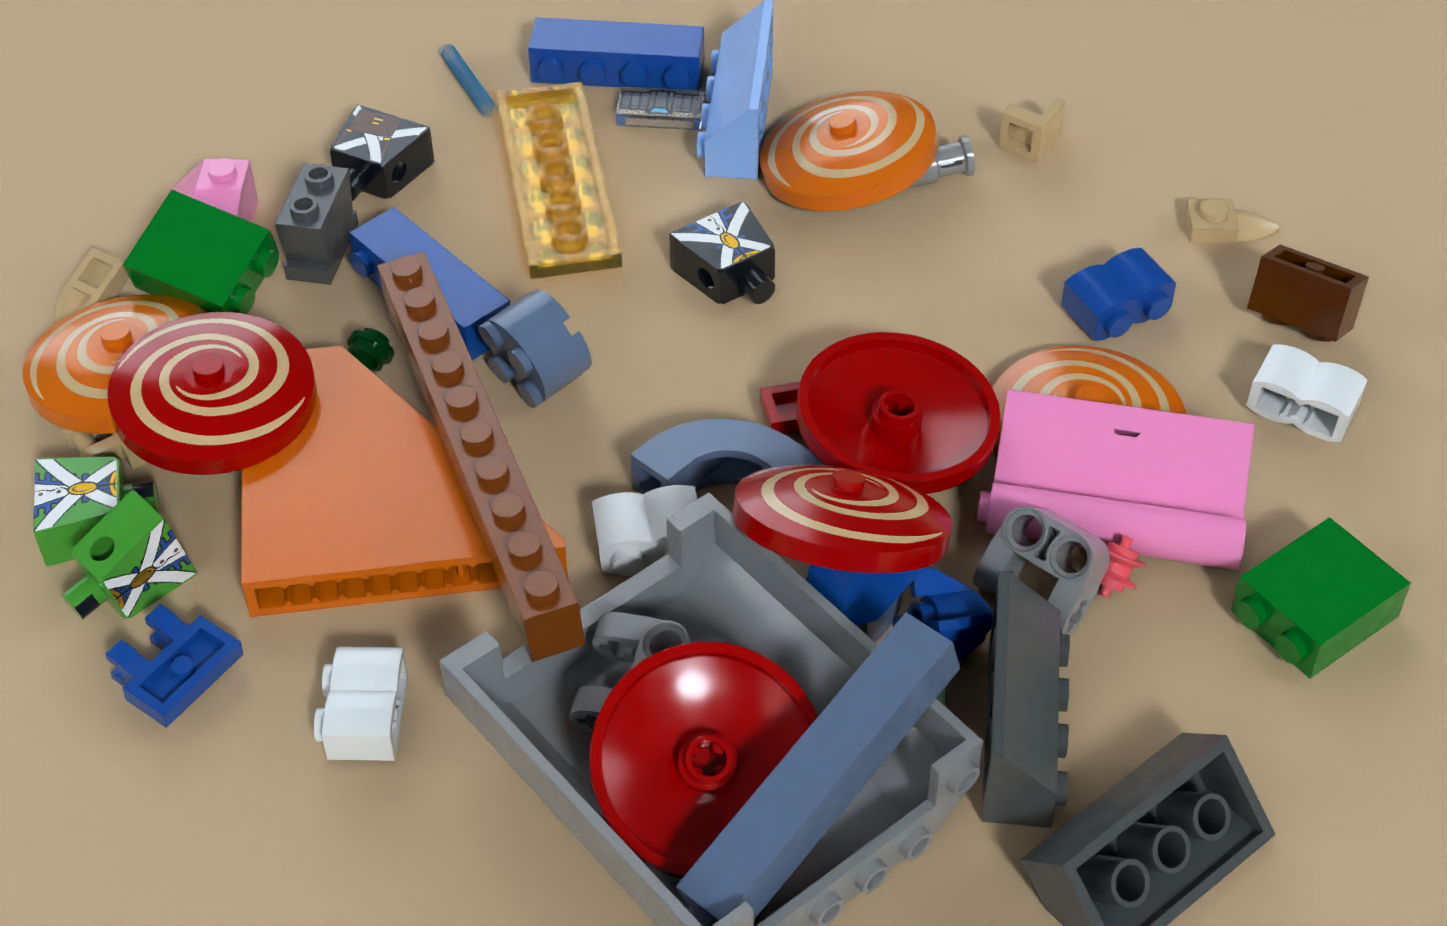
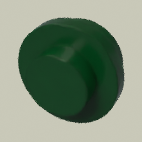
[347,328,395,372]

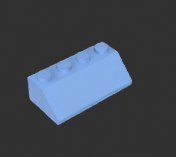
[697,0,774,179]

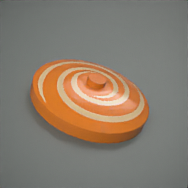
[759,91,938,211]
[22,294,207,434]
[993,346,1187,458]

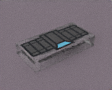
[615,86,706,130]

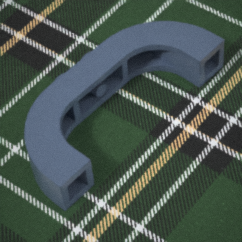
[631,418,903,642]

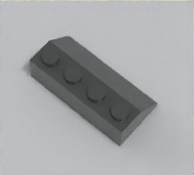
[981,571,1070,828]
[1020,733,1276,926]

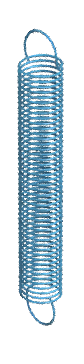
[439,44,498,117]

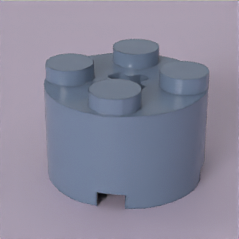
[478,289,592,408]

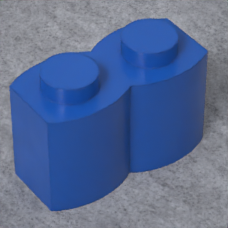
[1061,248,1176,341]

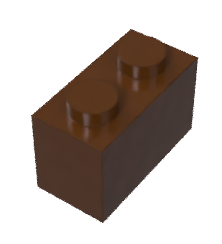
[1247,244,1369,342]

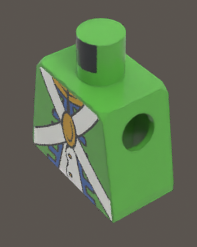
[33,457,159,566]
[61,490,197,620]

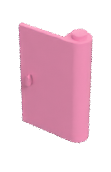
[977,389,1255,571]

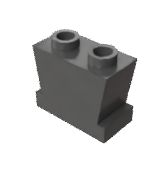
[275,163,358,285]

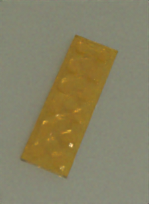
[496,82,622,279]

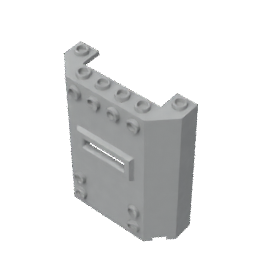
[439,492,983,926]

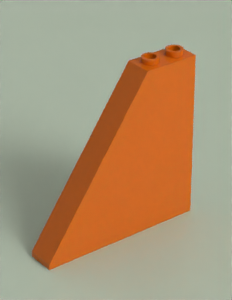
[241,345,568,617]

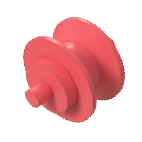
[1099,535,1146,598]

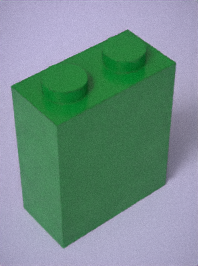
[123,189,280,314]
[1231,517,1411,679]

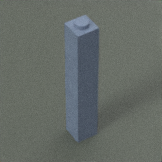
[676,612,960,926]

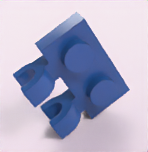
[105,604,243,728]

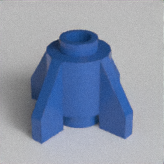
[893,567,993,663]

